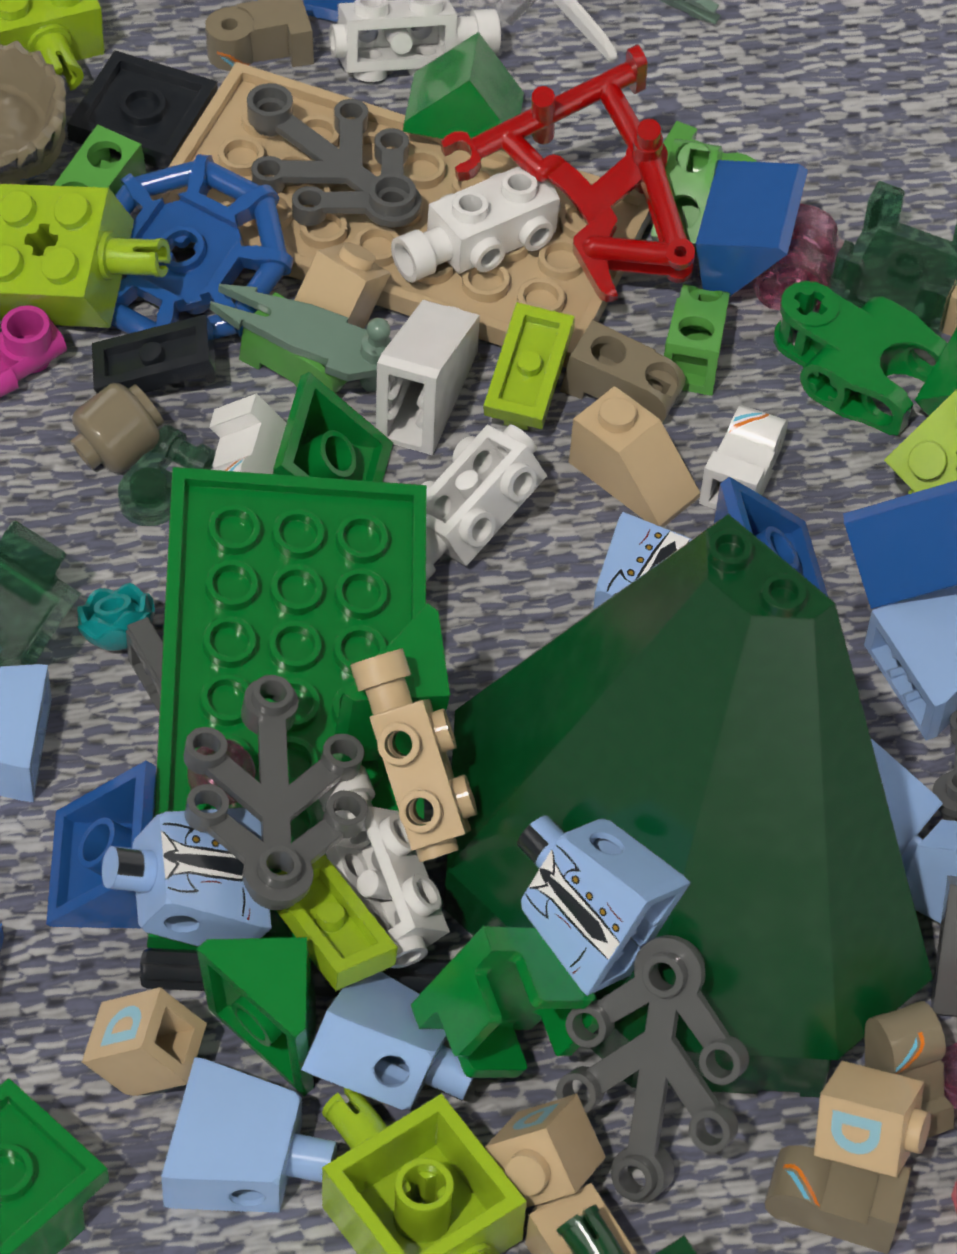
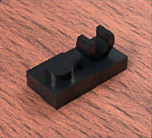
[92,314,216,394]

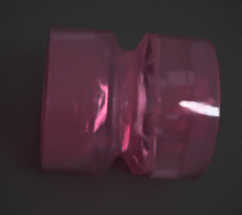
[753,204,839,311]

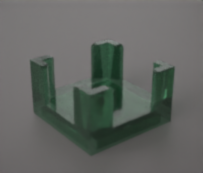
[830,181,957,336]

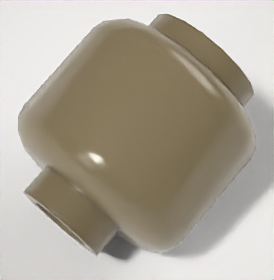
[70,383,164,474]

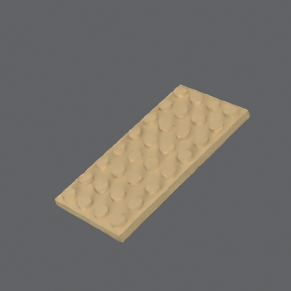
[151,62,652,368]

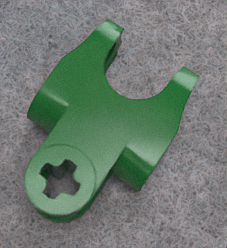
[774,281,947,435]

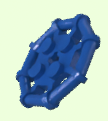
[111,154,294,340]

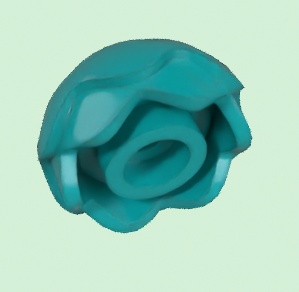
[77,583,155,651]

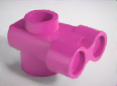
[0,305,67,398]

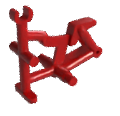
[441,44,695,302]

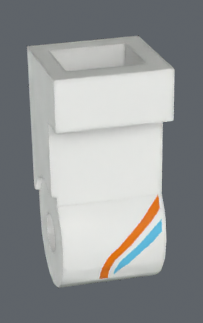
[209,393,287,474]
[699,405,788,509]

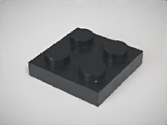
[67,50,218,169]

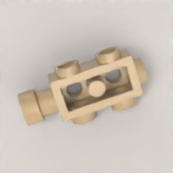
[350,649,477,862]

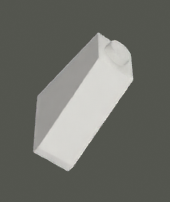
[376,300,480,455]

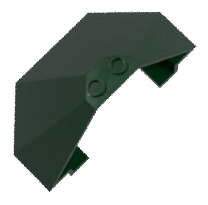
[444,514,933,1098]

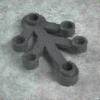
[247,83,421,227]
[183,675,368,910]
[556,935,749,1203]

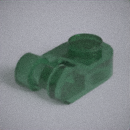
[118,424,216,526]

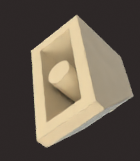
[569,386,700,527]

